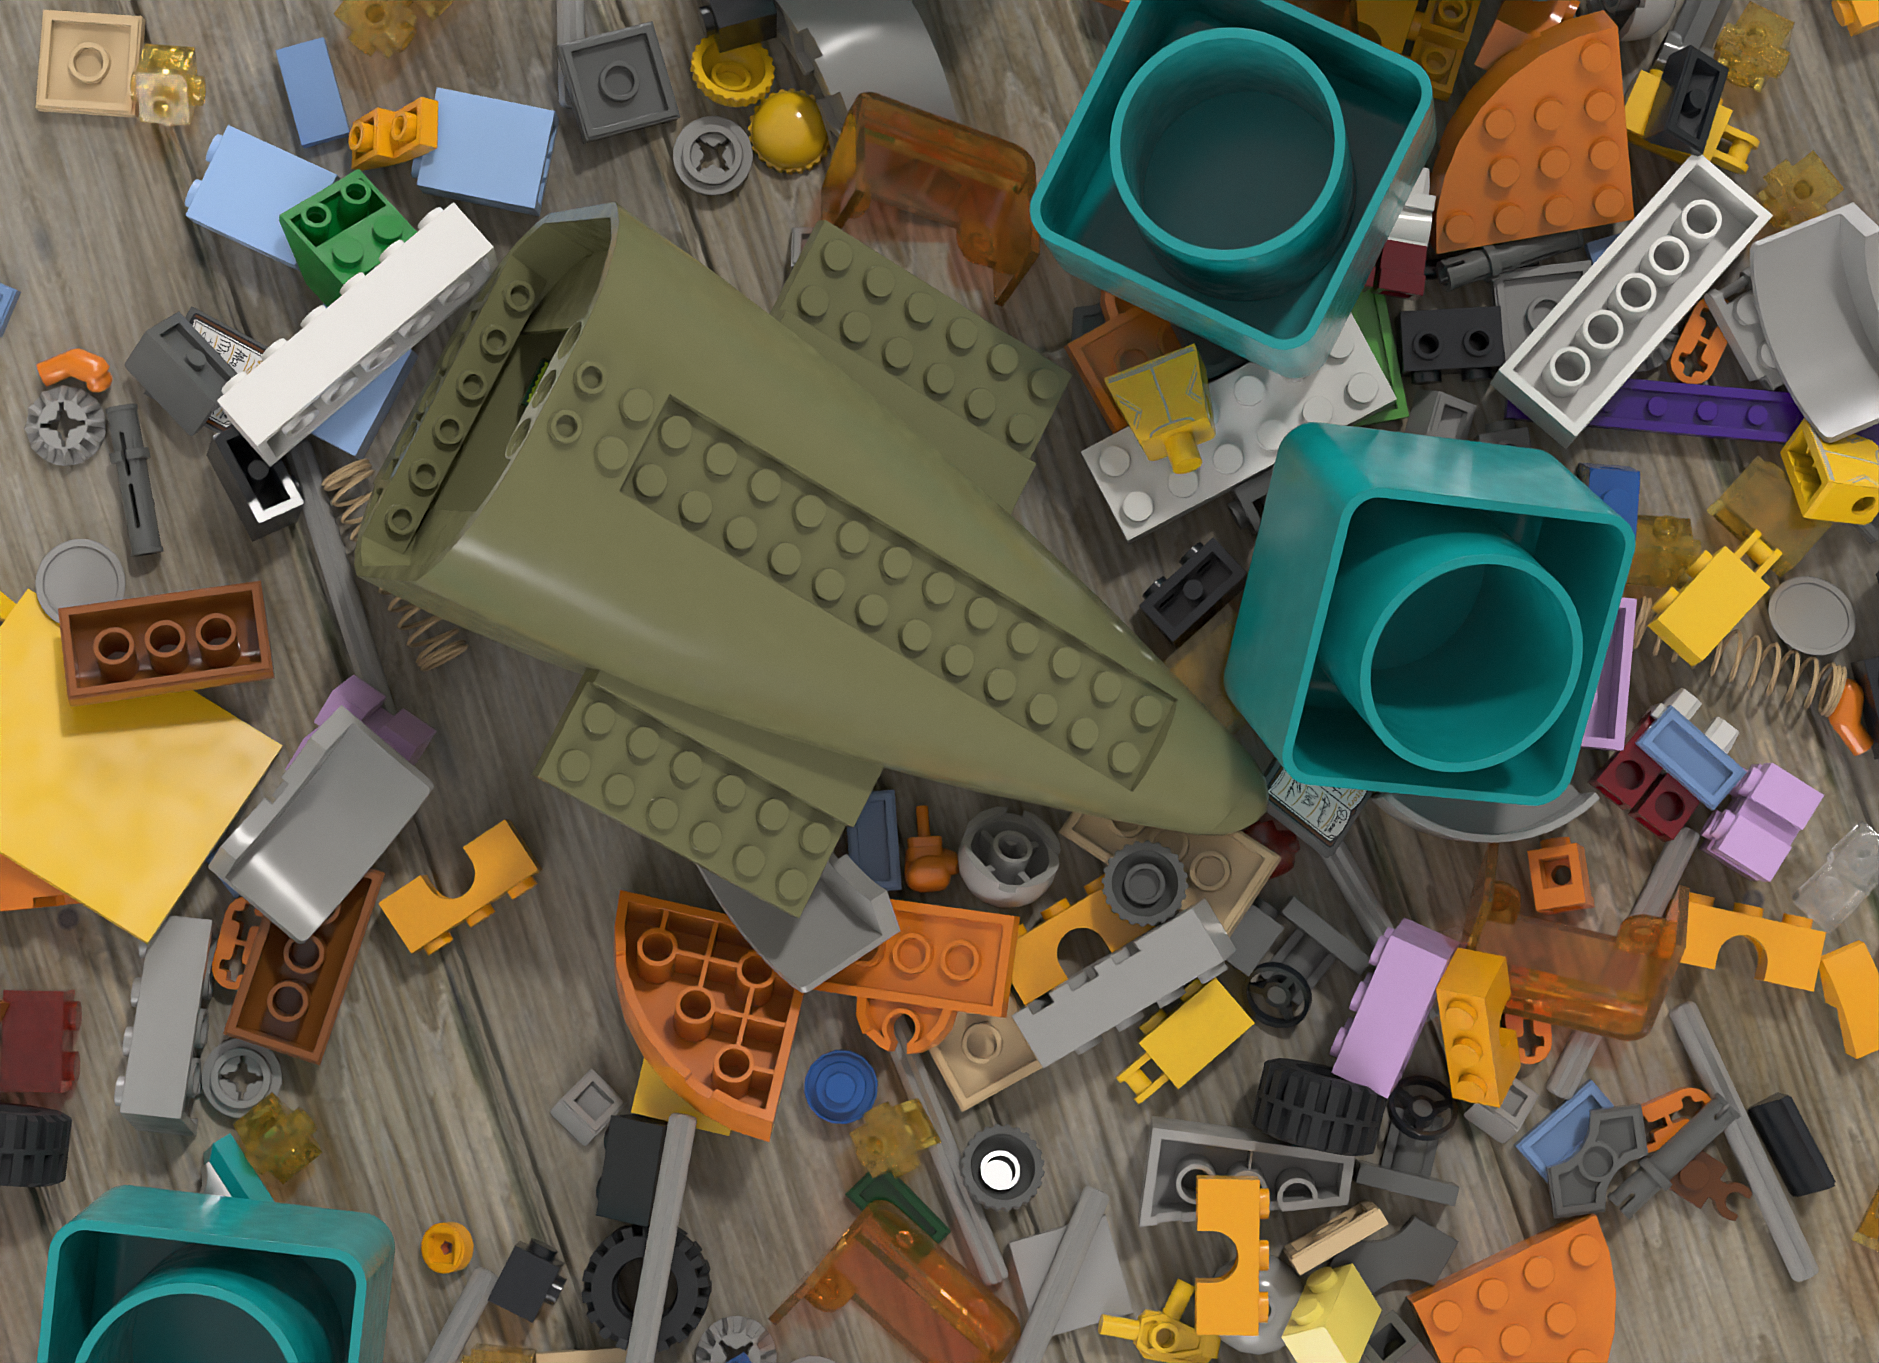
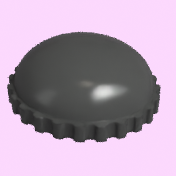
[1102,840,1188,927]
[960,1124,1045,1212]

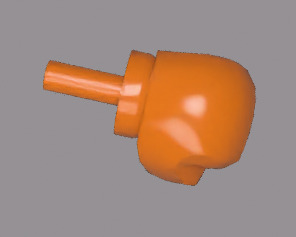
[904,805,959,893]

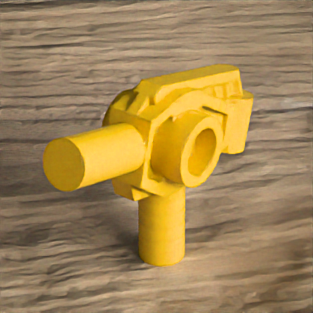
[1098,1278,1221,1363]

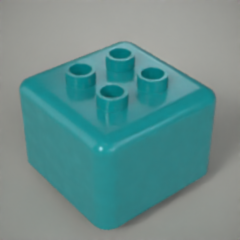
[1030,0,1437,378]
[1223,422,1636,806]
[37,1185,395,1363]

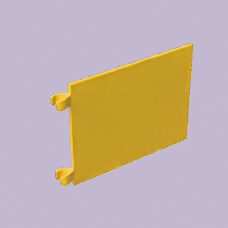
[0,589,283,945]

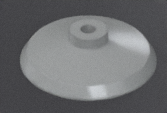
[35,539,125,623]
[1768,576,1856,655]

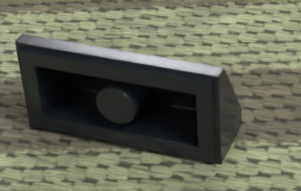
[1643,45,1729,156]
[1747,1092,1836,1197]

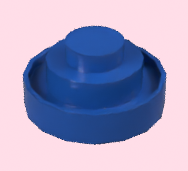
[804,1049,878,1124]

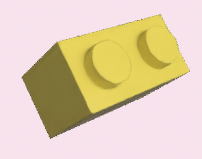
[1281,1263,1382,1363]

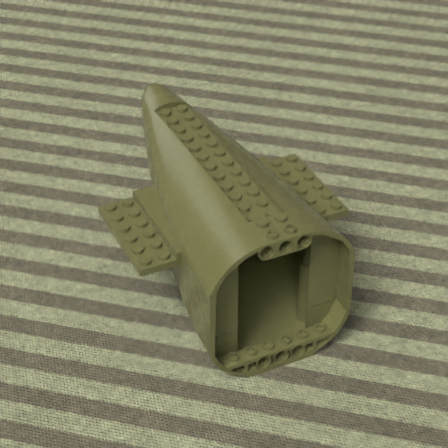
[354,202,1269,918]

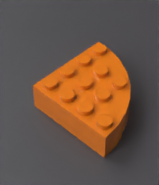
[1429,10,1634,254]
[613,890,805,1142]
[1406,1213,1616,1363]

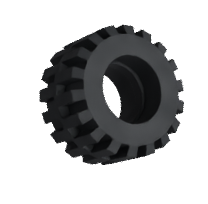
[1250,1058,1387,1156]
[0,1102,72,1187]
[581,1224,712,1352]

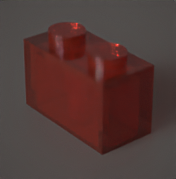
[0,988,82,1093]

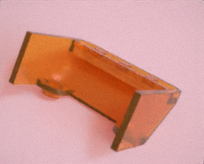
[821,92,1040,307]
[1459,843,1690,1041]
[768,1200,1021,1363]

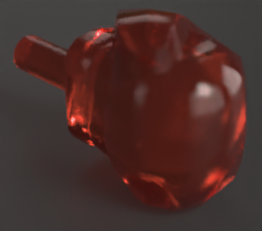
[1243,819,1301,880]

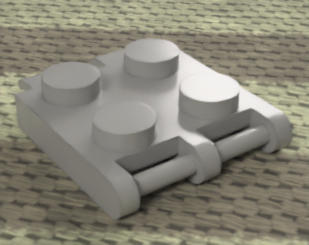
[1704,267,1784,391]

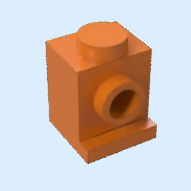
[1527,837,1595,915]

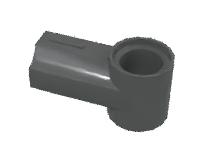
[1650,0,1733,71]

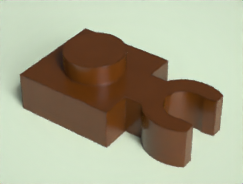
[1669,1150,1753,1221]

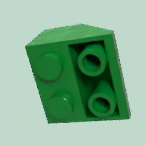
[279,169,417,307]

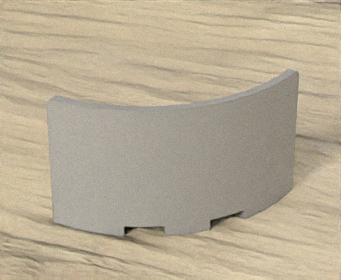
[773,0,959,184]
[1750,202,1879,443]
[208,705,434,944]
[1371,784,1600,843]
[697,852,901,993]

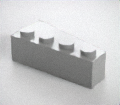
[1012,898,1236,1069]
[114,915,220,1137]
[1138,1116,1355,1227]

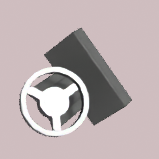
[1242,896,1370,1028]
[1352,1075,1459,1207]

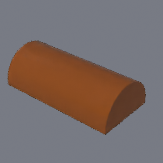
[58,581,275,707]
[223,867,386,1065]

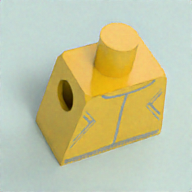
[1104,343,1216,474]
[1780,417,1879,525]

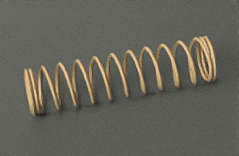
[321,458,469,672]
[1633,596,1847,717]

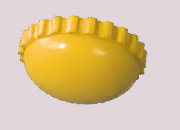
[690,35,775,107]
[748,88,831,175]

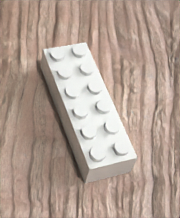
[1490,155,1773,449]
[217,202,499,467]
[1081,313,1397,545]

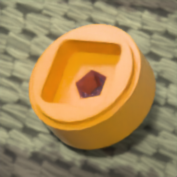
[421,1222,474,1274]

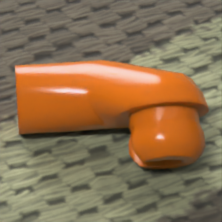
[36,348,113,393]
[1827,678,1874,756]

